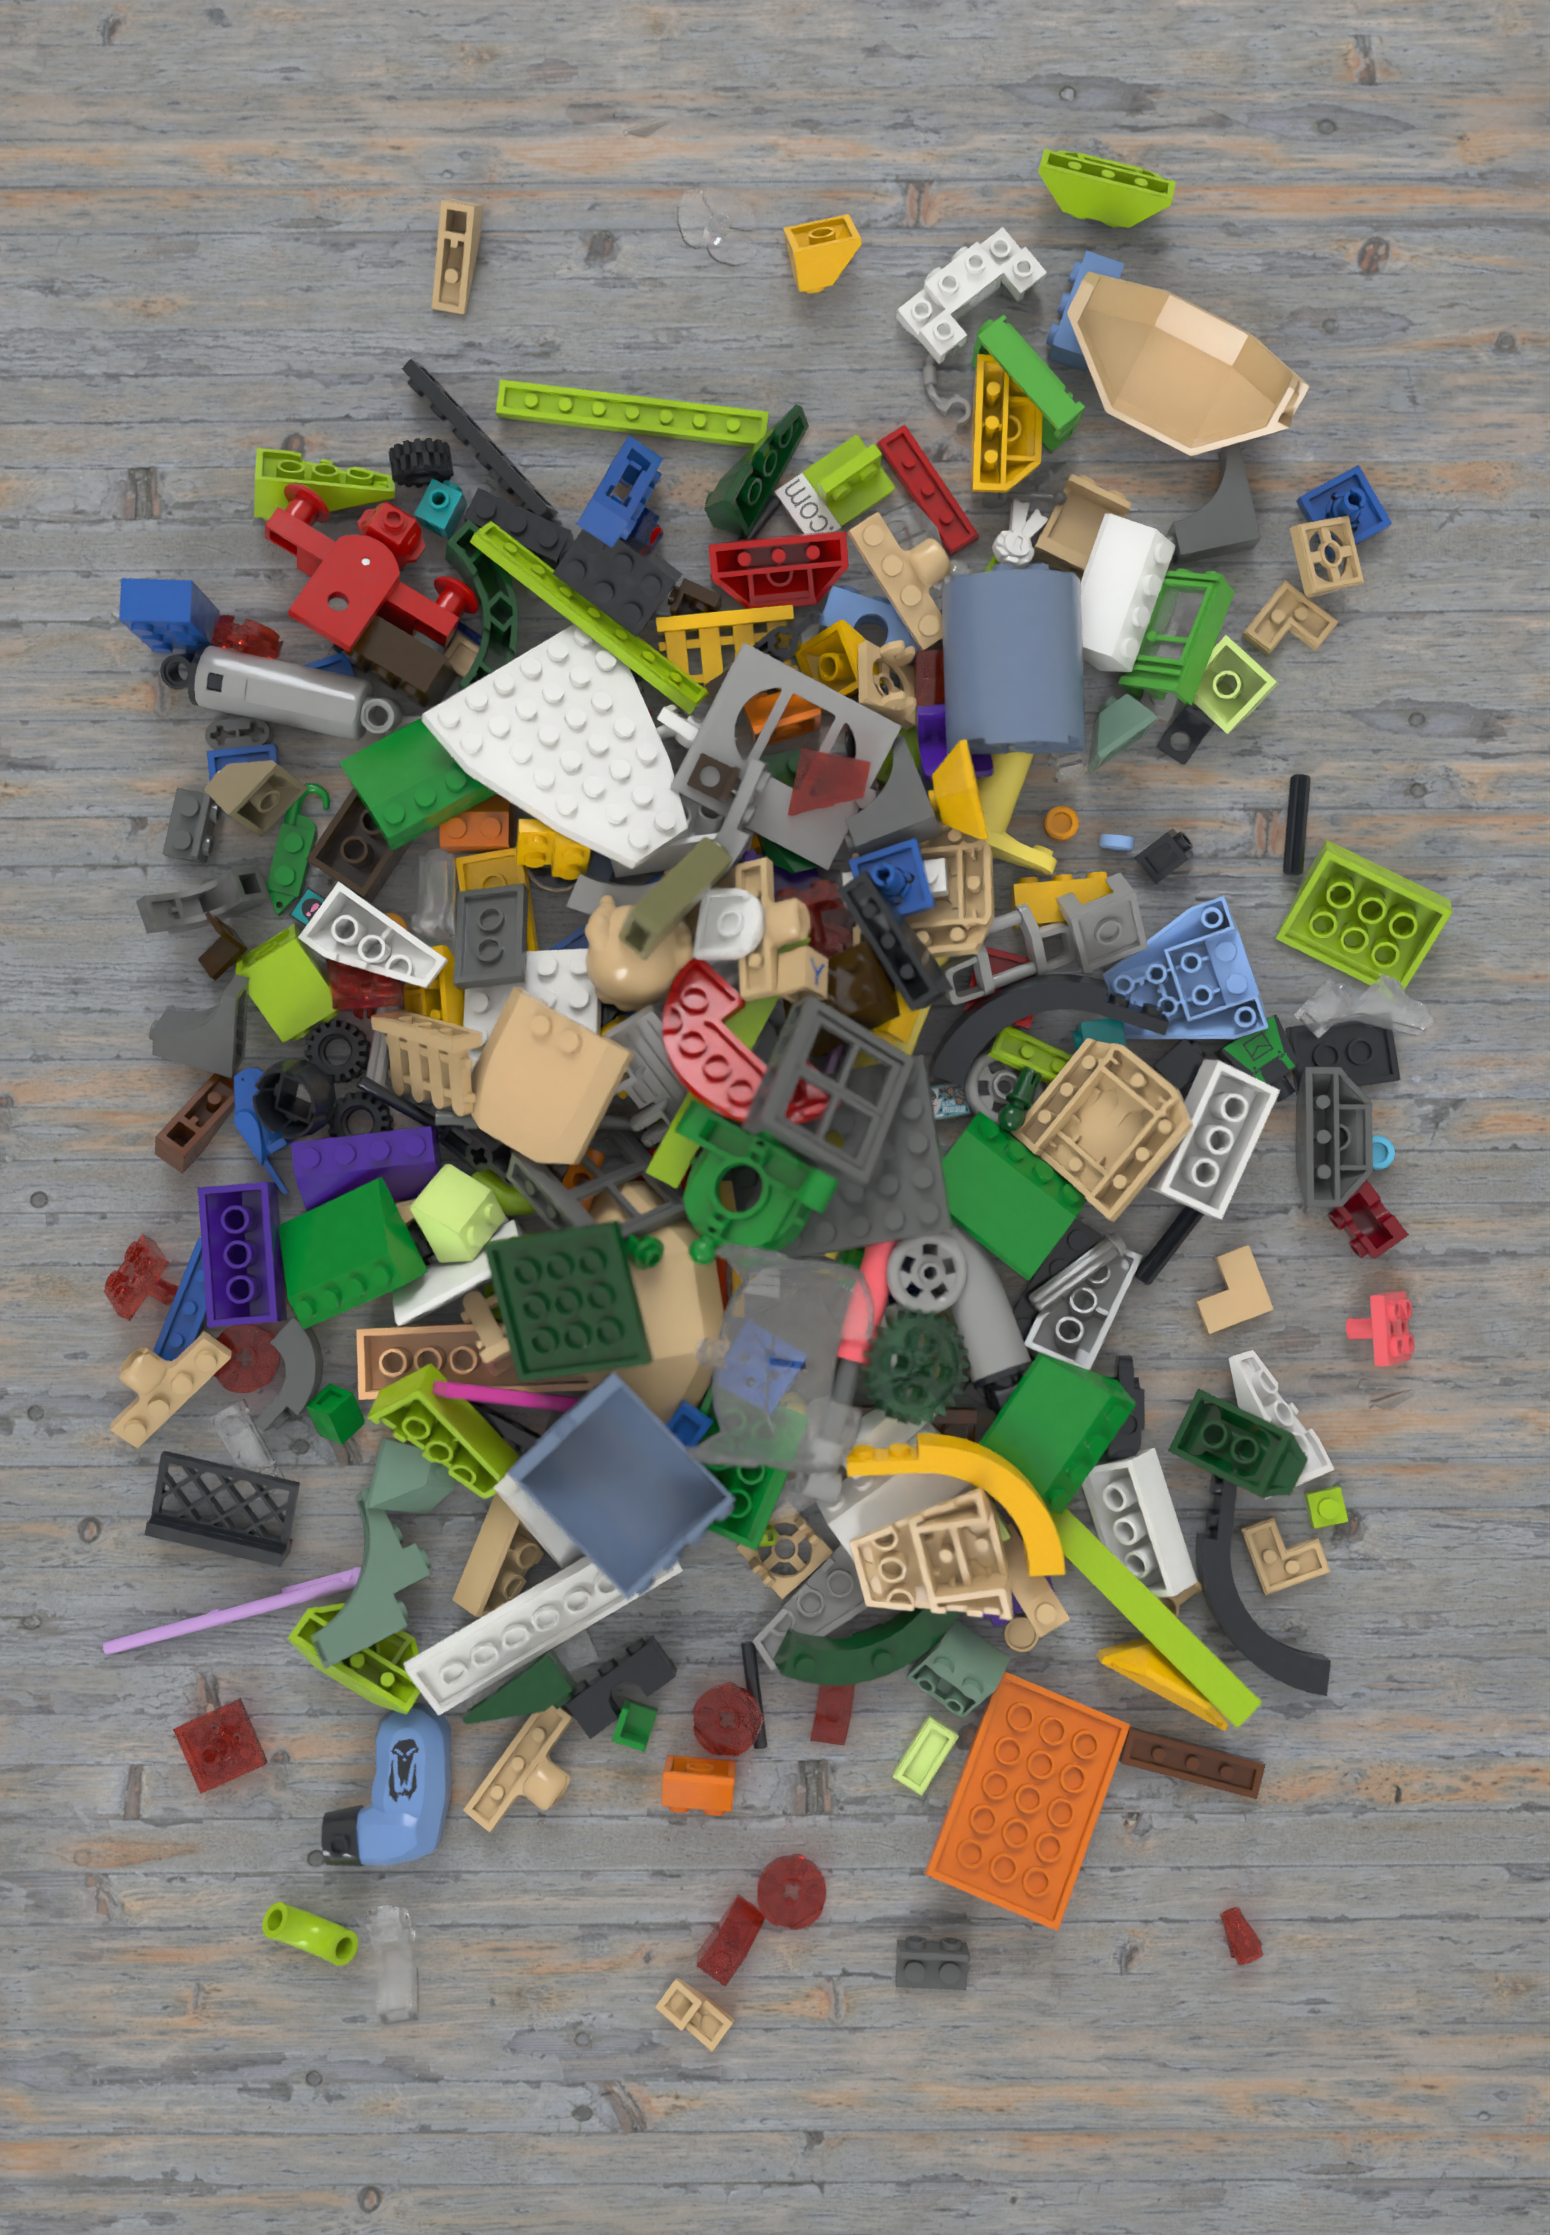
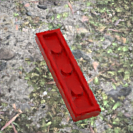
[876,424,980,557]

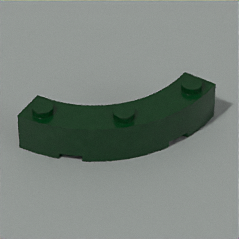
[445,519,518,693]
[773,1607,961,1686]

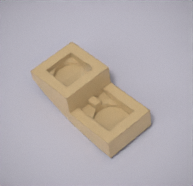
[655,1978,736,2052]

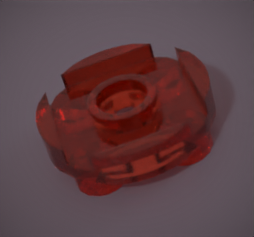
[211,615,284,660]
[213,1324,280,1393]
[692,1682,764,1756]
[757,1853,826,1930]

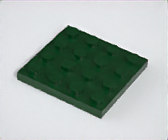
[483,1220,653,1382]

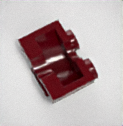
[1327,1179,1409,1259]

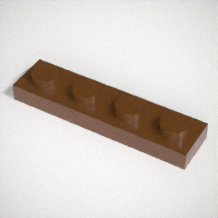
[1119,1727,1265,1799]

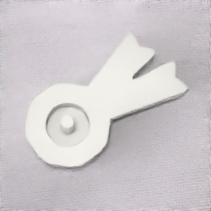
[992,499,1048,569]

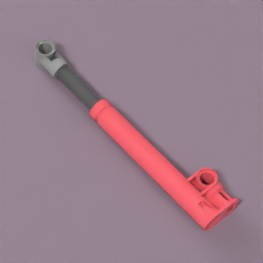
[795,1240,901,1502]

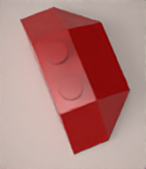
[708,531,849,609]

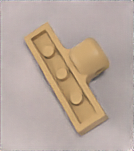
[847,512,952,651]
[735,857,811,1001]
[110,1331,232,1449]
[463,1705,574,1833]

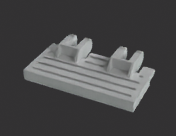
[605,1004,723,1147]

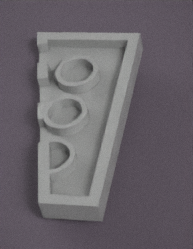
[752,1543,868,1671]

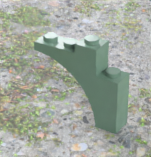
[310,1487,431,1669]

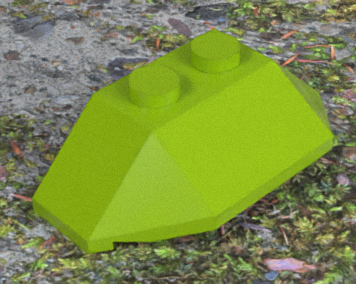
[1038,148,1176,228]
[287,1603,421,1715]

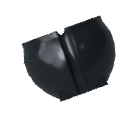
[253,1059,336,1139]

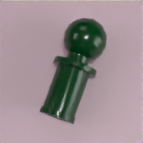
[998,1067,1042,1132]

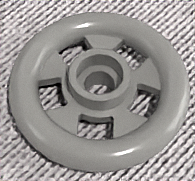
[964,1049,1044,1128]
[886,1232,968,1314]

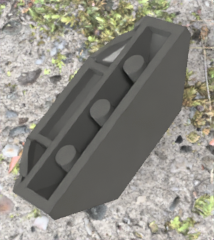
[1296,1067,1373,1207]

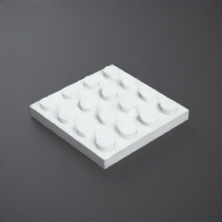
[463,949,602,1075]

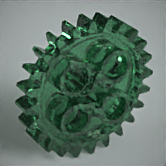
[860,1309,970,1425]

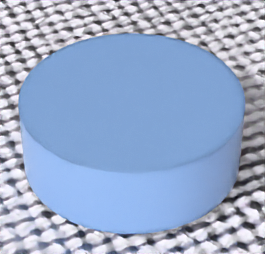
[1099,834,1135,852]

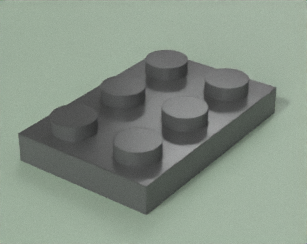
[453,883,529,990]

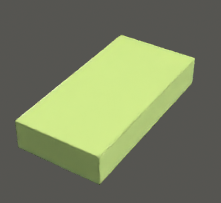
[892,1715,959,1796]

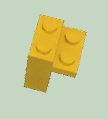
[516,819,590,880]

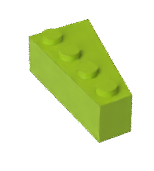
[367,1363,520,1499]

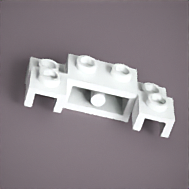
[896,227,1047,364]

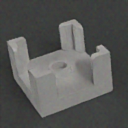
[1056,873,1148,973]

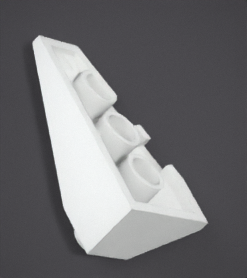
[298,881,448,989]
[1229,1350,1335,1499]
[493,1474,586,1570]

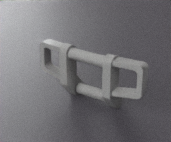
[941,903,1076,1005]

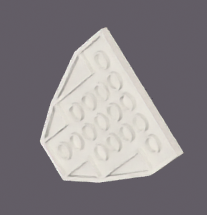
[422,624,689,869]

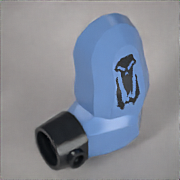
[321,1703,452,1867]

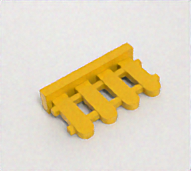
[656,605,798,697]

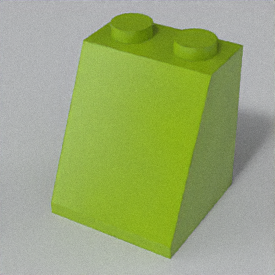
[235,923,342,1043]

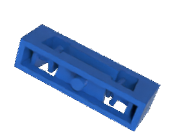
[577,435,663,548]

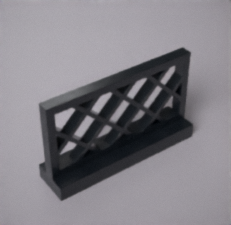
[145,1450,300,1567]

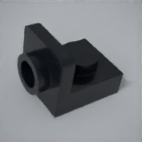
[1135,829,1194,884]

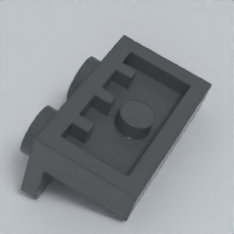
[162,788,223,864]
[895,1936,969,1990]

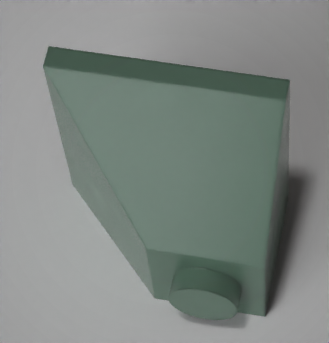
[1087,694,1158,773]
[366,1437,456,1514]

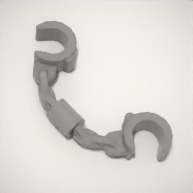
[923,324,971,428]

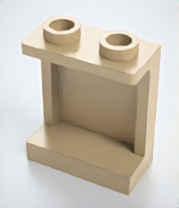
[1033,474,1132,581]

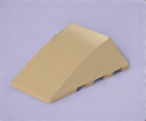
[850,1487,1013,1620]

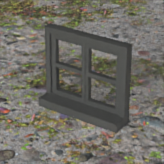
[742,995,915,1186]
[506,1113,688,1244]

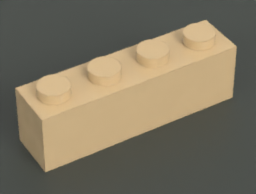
[452,1493,544,1618]

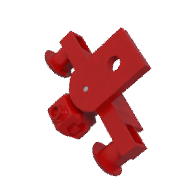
[265,484,479,653]

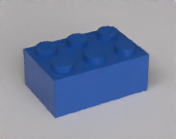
[119,578,220,654]

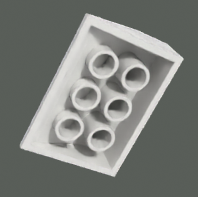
[392,1216,526,1326]

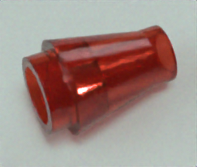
[1220,1907,1264,1965]

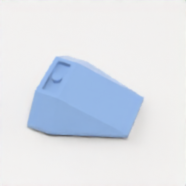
[1103,896,1269,1039]

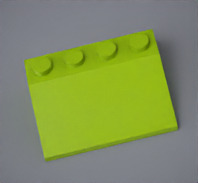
[1275,839,1453,999]

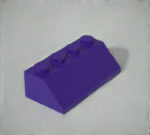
[291,1126,442,1211]
[198,1182,287,1328]

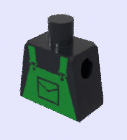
[1214,1014,1298,1102]

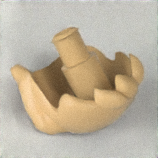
[585,895,695,1012]

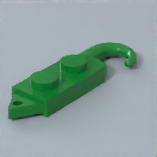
[266,783,330,916]

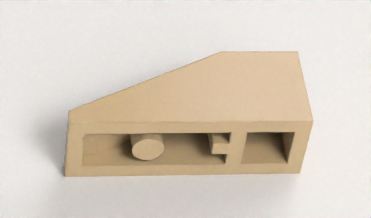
[431,199,483,315]
[1003,1522,1070,1637]

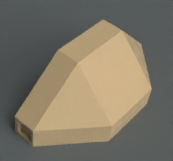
[1067,271,1311,456]
[582,1181,729,1426]

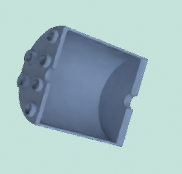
[941,563,1086,755]
[507,1371,735,1600]

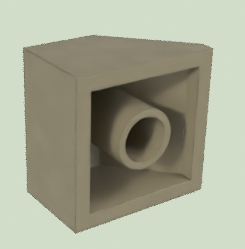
[204,760,308,837]

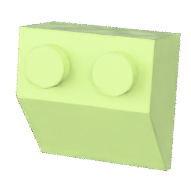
[1193,635,1280,734]
[409,1164,506,1263]

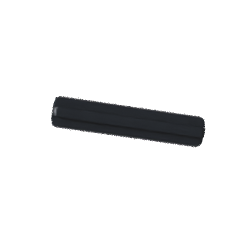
[1283,774,1311,876]
[1135,1206,1204,1285]

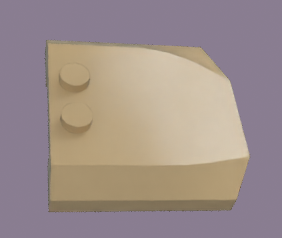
[852,820,994,958]
[470,987,635,1164]
[1011,1038,1194,1222]

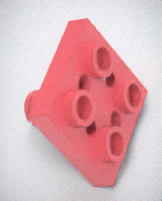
[1346,1291,1415,1366]

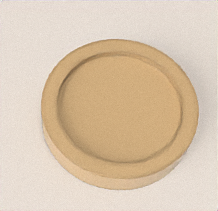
[1004,1616,1039,1652]

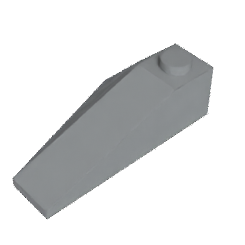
[1024,1249,1143,1371]

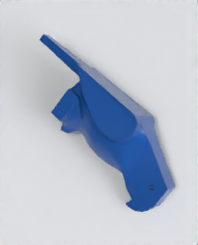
[234,1067,294,1195]

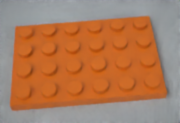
[924,1671,1130,1931]

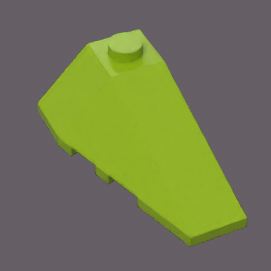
[254,448,395,521]

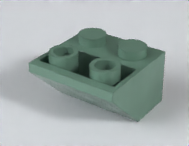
[906,1619,1010,1719]

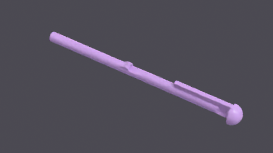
[103,1567,361,1655]

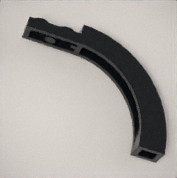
[928,974,1170,1085]
[1195,1474,1331,1696]

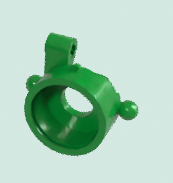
[674,1100,840,1266]

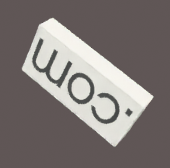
[774,473,841,534]

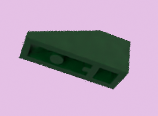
[462,1649,576,1725]

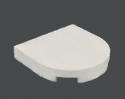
[692,888,766,960]

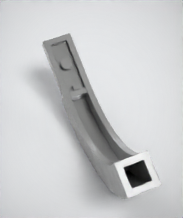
[566,758,771,915]

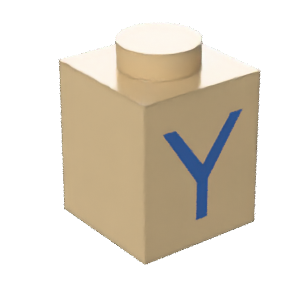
[777,946,828,1004]

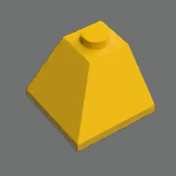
[783,214,862,293]
[795,620,885,712]
[928,739,988,840]

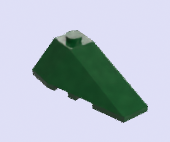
[704,404,809,539]

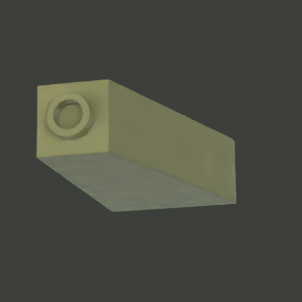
[618,836,733,960]

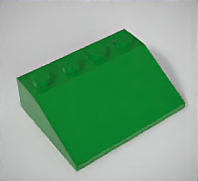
[339,718,497,851]
[942,1111,1087,1281]
[278,1177,428,1330]
[979,1352,1137,1515]
[691,1380,811,1551]

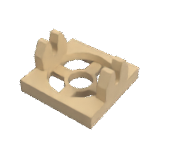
[1289,515,1364,599]
[858,640,916,730]
[736,1499,834,1600]

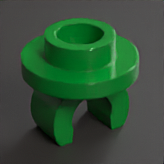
[625,1234,665,1270]

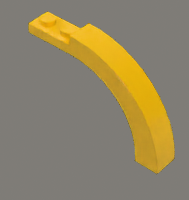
[845,1433,1065,1576]

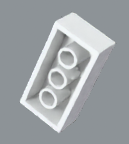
[1146,1060,1280,1219]

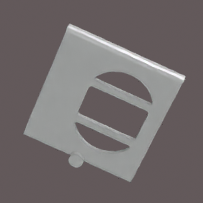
[670,643,902,870]

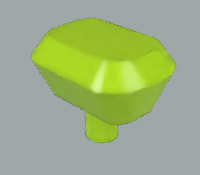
[759,1525,777,1547]

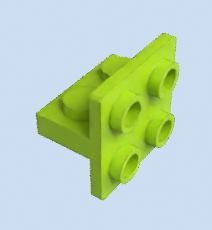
[803,435,895,528]

